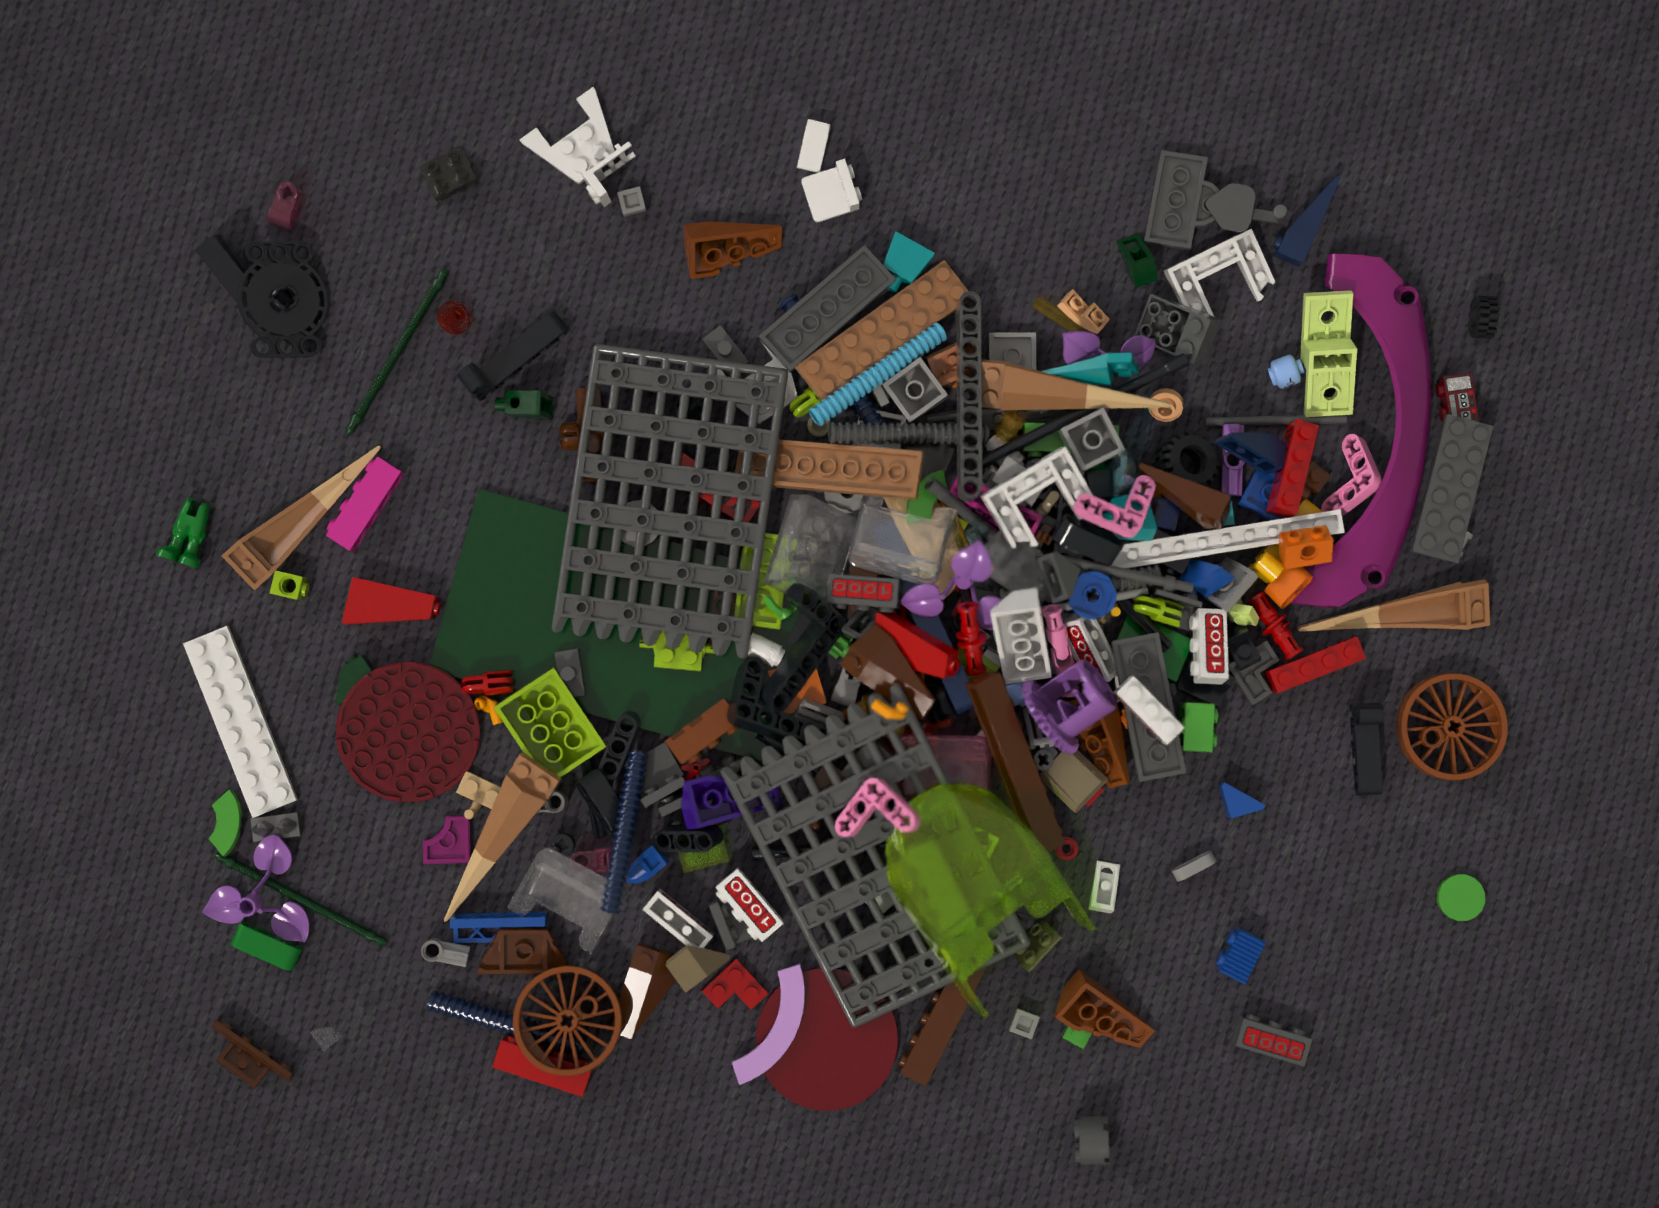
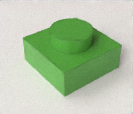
[1062,1026,1092,1049]

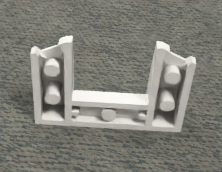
[1163,229,1275,316]
[980,447,1093,548]

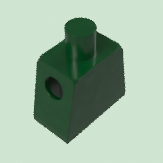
[495,391,554,420]

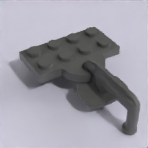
[1144,150,1287,251]

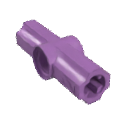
[1220,424,1244,496]

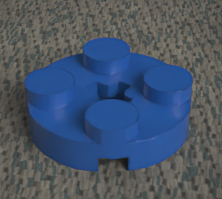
[1068,571,1117,619]

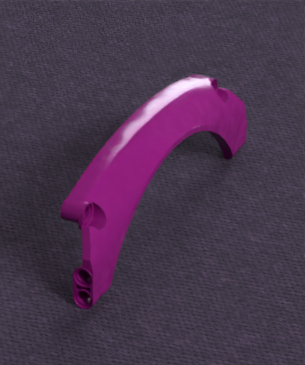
[1290,254,1431,608]

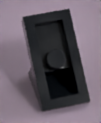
[1227,623,1261,671]

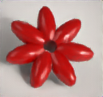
[680,757,710,780]

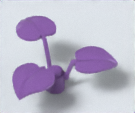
[1063,331,1155,413]
[901,540,1002,630]
[202,834,310,942]

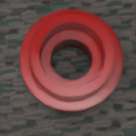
[1055,837,1078,861]

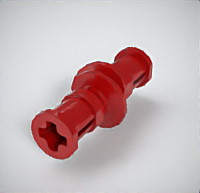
[1247,590,1304,661]
[956,602,987,676]

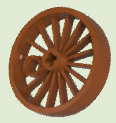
[1396,673,1508,781]
[513,966,623,1076]

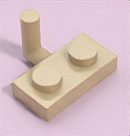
[456,771,501,819]

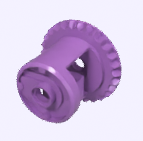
[1021,659,1116,755]

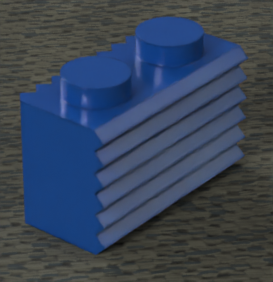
[1215,927,1266,984]

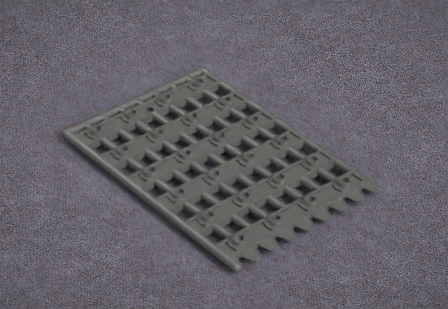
[552,344,788,659]
[720,683,1030,1028]

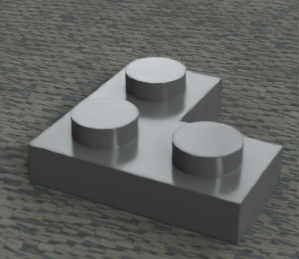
[1228,640,1279,706]

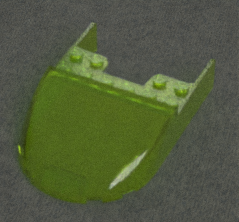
[885,783,1096,1018]

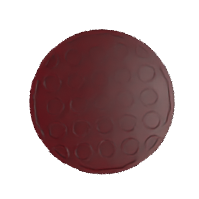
[336,661,480,802]
[756,968,898,1111]

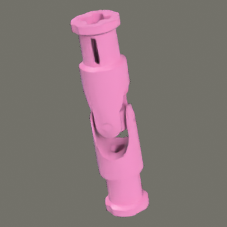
[1041,604,1081,698]

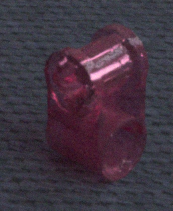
[267,182,303,230]
[570,847,613,873]

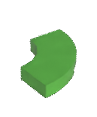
[906,470,947,524]
[209,789,242,857]

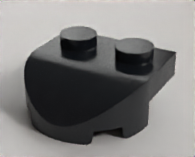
[924,678,956,729]

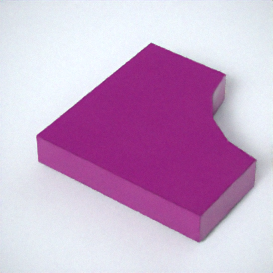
[423,815,471,864]

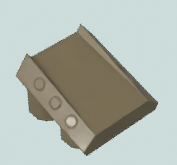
[1040,750,1108,813]

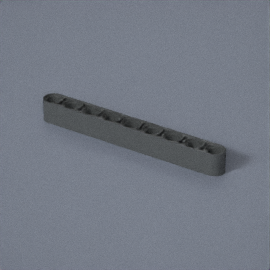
[956,291,982,502]

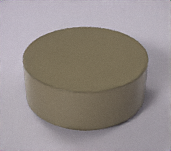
[807,417,830,437]

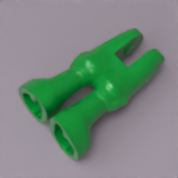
[156,498,210,569]

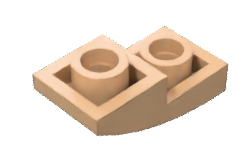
[1057,289,1110,334]

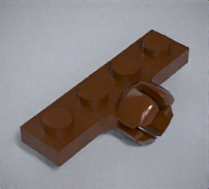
[559,387,607,483]

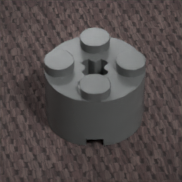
[1074,1116,1109,1165]

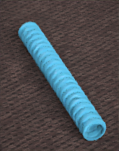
[809,322,947,426]

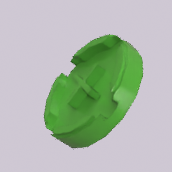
[1437,874,1485,921]

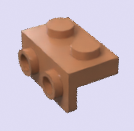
[925,343,974,387]

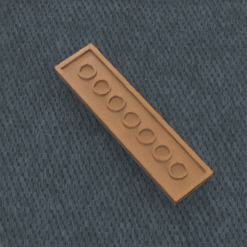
[795,260,968,401]
[735,440,924,500]

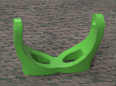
[764,577,797,620]

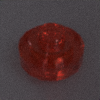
[437,300,471,335]

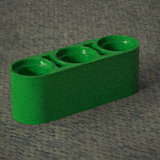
[230,921,303,971]

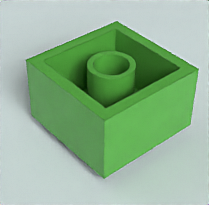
[1178,702,1218,752]

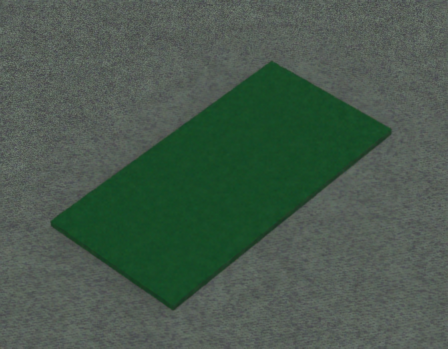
[430,489,833,762]

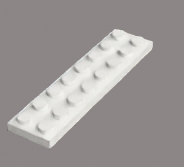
[183,626,298,818]

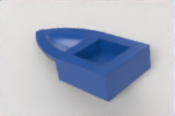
[627,845,670,883]

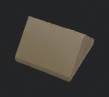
[666,944,730,993]

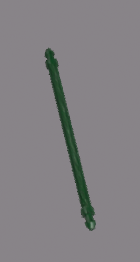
[346,269,448,435]
[215,853,387,946]

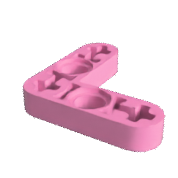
[1321,434,1382,517]
[1073,475,1156,538]
[835,778,921,837]

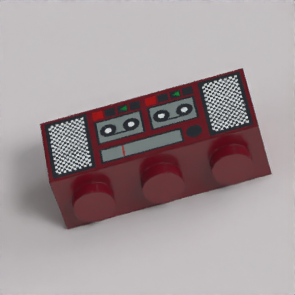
[1435,373,1479,422]

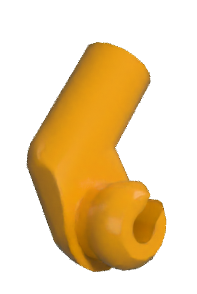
[474,696,503,725]
[871,698,909,719]

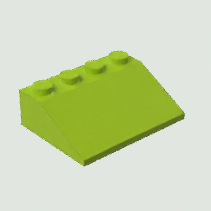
[494,668,606,777]

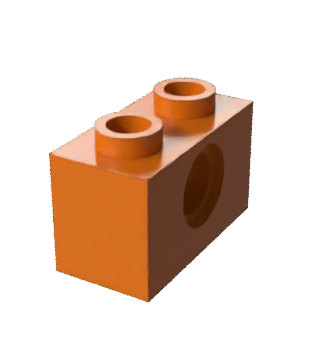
[1278,525,1333,569]

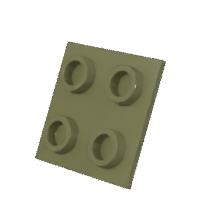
[1012,919,1062,972]

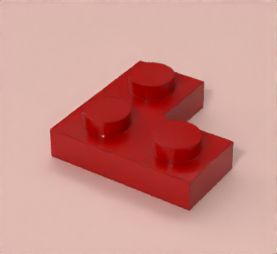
[702,958,769,1009]

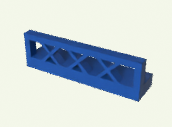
[450,912,548,943]

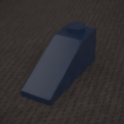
[1215,432,1287,475]

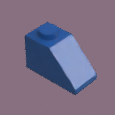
[1178,559,1234,598]

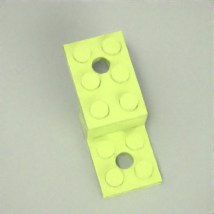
[1300,290,1357,417]

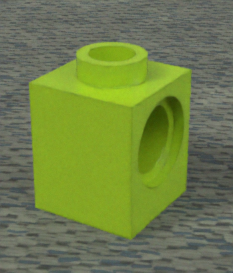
[270,570,310,601]

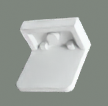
[802,159,862,222]

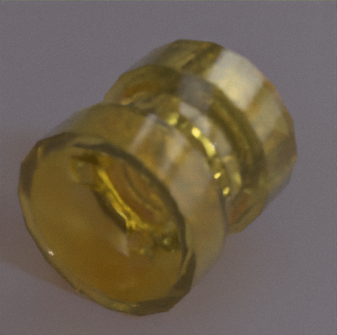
[994,411,1025,442]

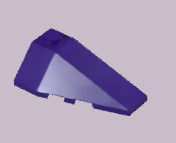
[681,776,783,829]

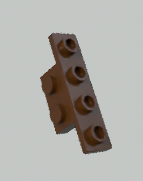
[212,1020,293,1089]

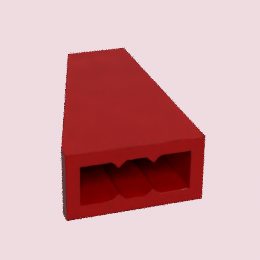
[342,577,441,625]
[875,612,960,678]

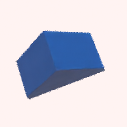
[1218,781,1266,818]

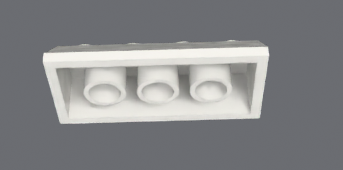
[990,588,1052,684]

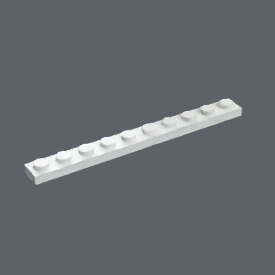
[1111,509,1345,569]

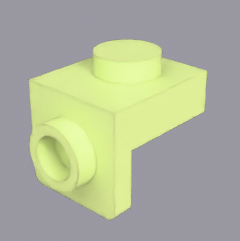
[1227,598,1259,626]

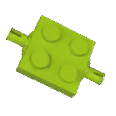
[639,631,715,672]

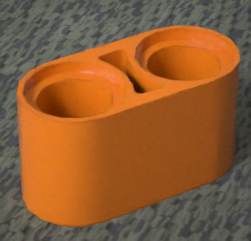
[1264,567,1313,609]

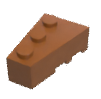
[665,698,739,764]

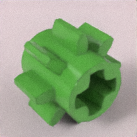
[828,633,853,659]

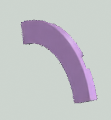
[732,963,805,1085]

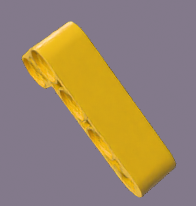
[1248,499,1323,583]

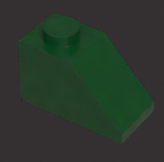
[1116,233,1158,288]
[335,654,375,706]

